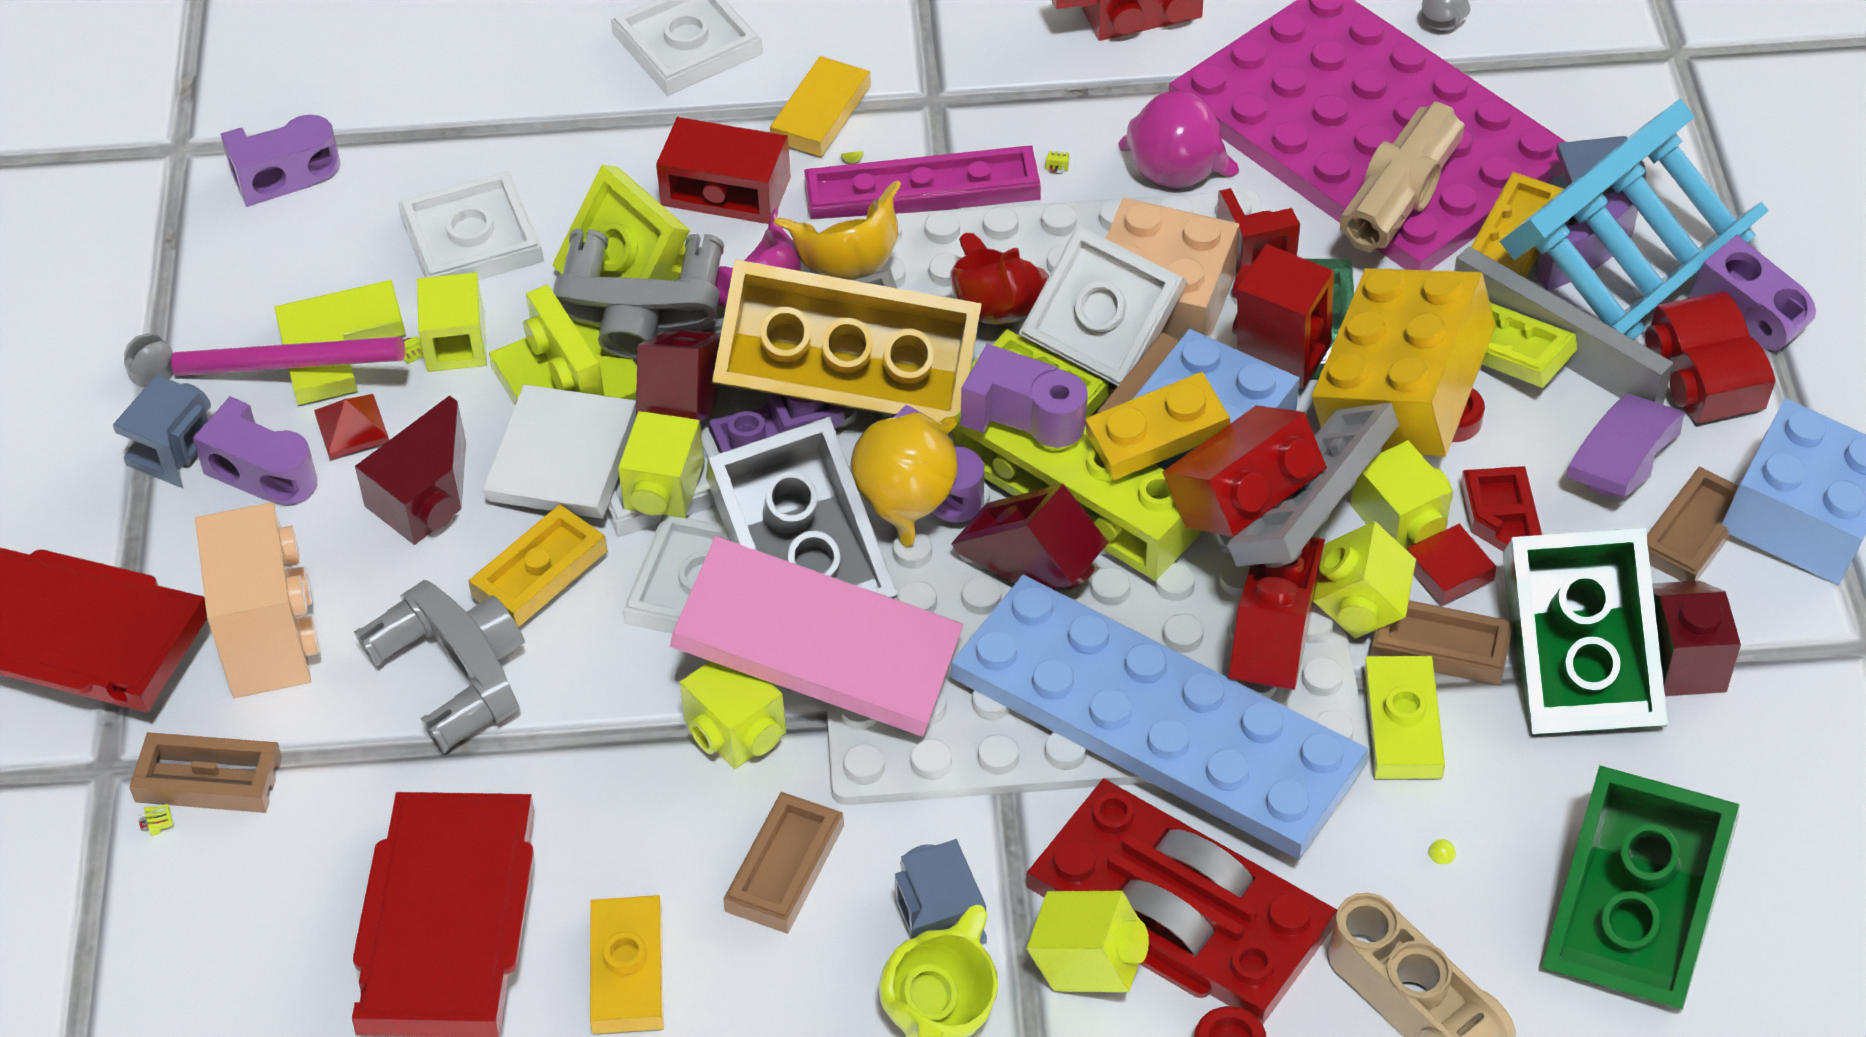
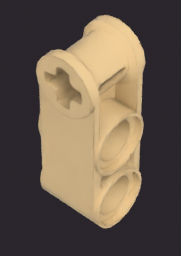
[1328,892,1516,1037]

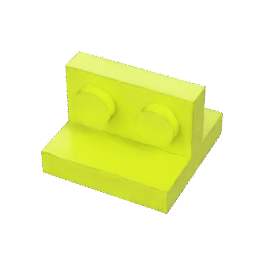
[552,165,690,281]
[489,284,637,405]

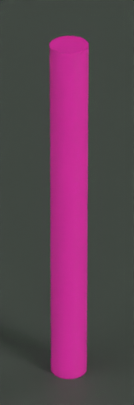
[171,336,405,376]

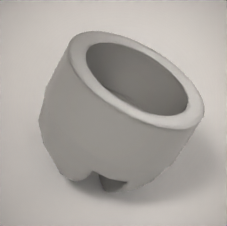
[1422,0,1470,31]
[124,333,174,387]

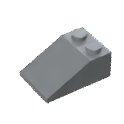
[706,417,898,599]

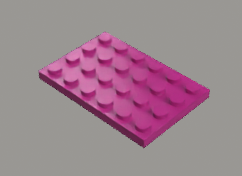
[1169,0,1566,270]

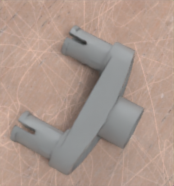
[553,229,724,359]
[353,580,525,754]

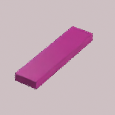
[804,145,1041,219]

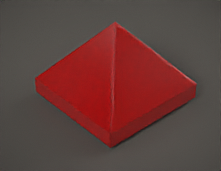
[314,394,389,459]

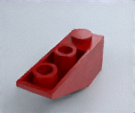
[1228,537,1325,690]

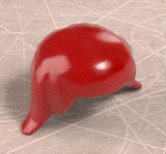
[950,233,1049,325]

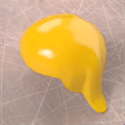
[774,181,901,280]
[850,412,958,547]

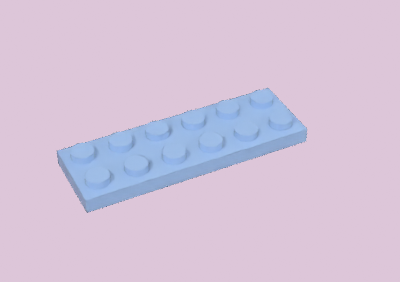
[951,574,1369,860]

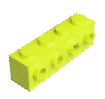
[953,411,1201,581]

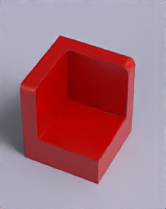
[1216,188,1300,274]

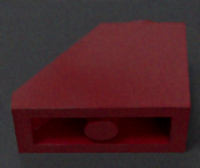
[636,329,721,422]
[355,395,466,545]
[951,484,1109,591]
[1652,580,1741,696]

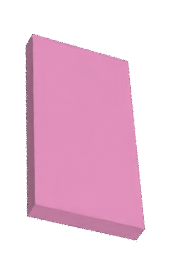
[670,536,964,737]

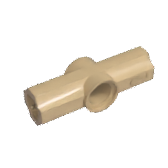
[1339,101,1465,253]

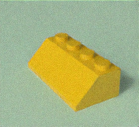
[712,259,981,422]

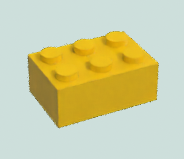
[1311,268,1496,457]

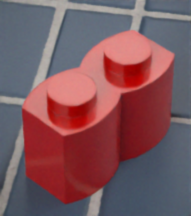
[1645,291,1776,423]

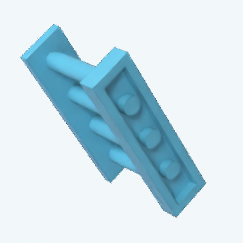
[1499,98,1769,340]

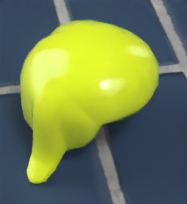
[879,905,998,1037]

